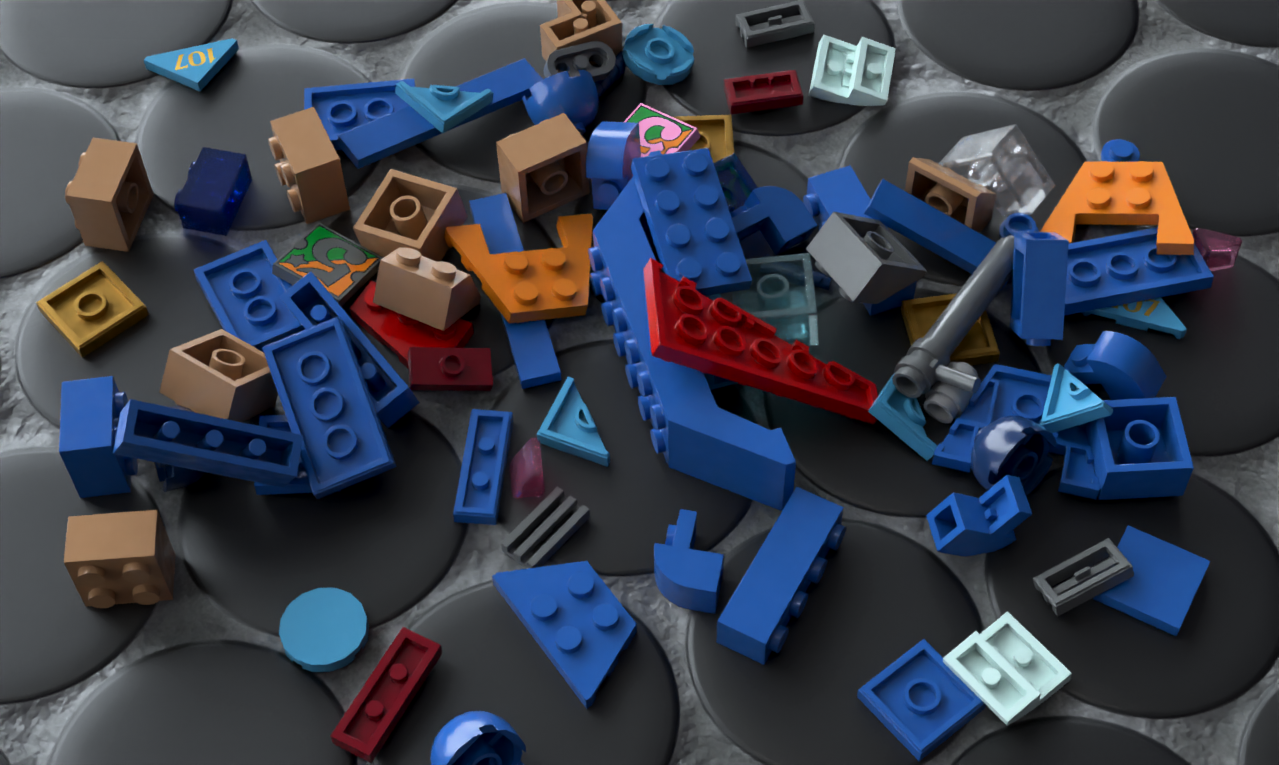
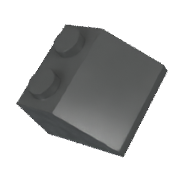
[806,211,927,304]

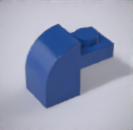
[586,121,641,210]
[730,186,817,256]
[1064,331,1167,400]
[926,475,1032,556]
[654,509,724,614]

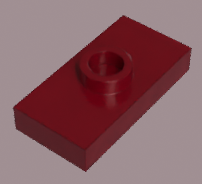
[724,70,803,115]
[408,347,493,391]

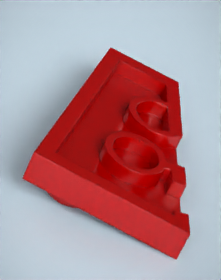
[350,280,474,369]

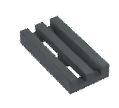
[735,0,815,48]
[501,486,590,569]
[1033,538,1134,617]

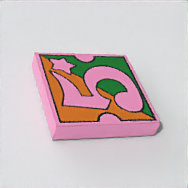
[624,103,700,175]

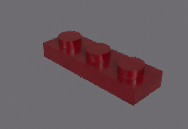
[330,627,443,763]

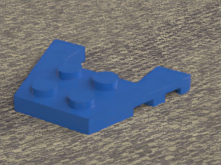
[932,364,1100,500]

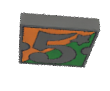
[272,222,383,307]

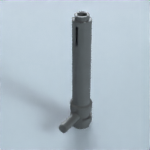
[892,235,1014,398]

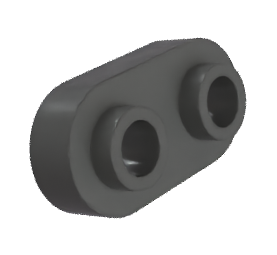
[543,41,616,82]

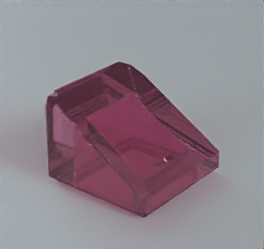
[1192,228,1242,271]
[509,437,545,498]

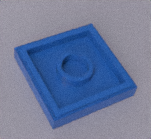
[1093,525,1210,636]
[857,639,986,761]

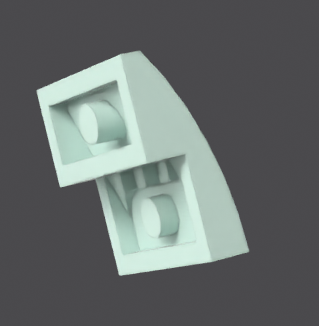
[809,34,896,106]
[943,611,1072,725]

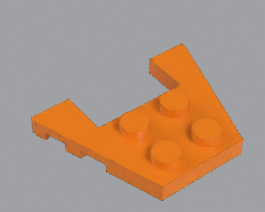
[1040,161,1194,255]
[444,214,593,324]

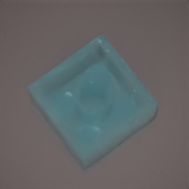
[733,253,819,346]

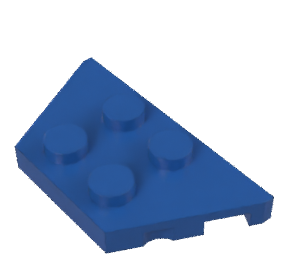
[492,561,637,709]

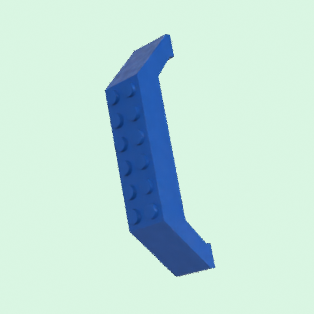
[588,150,796,511]

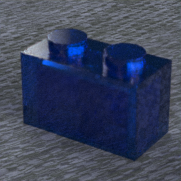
[174,147,252,236]

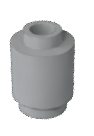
[924,362,981,423]

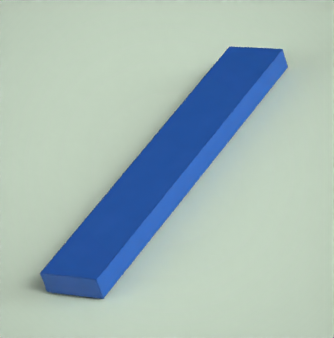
[337,58,543,169]
[469,193,561,389]

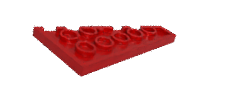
[643,258,878,424]

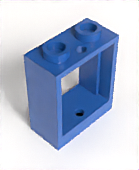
[1010,231,1069,346]

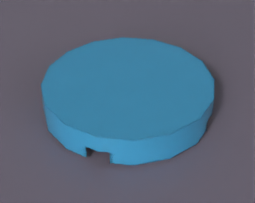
[622,24,695,85]
[279,588,369,672]

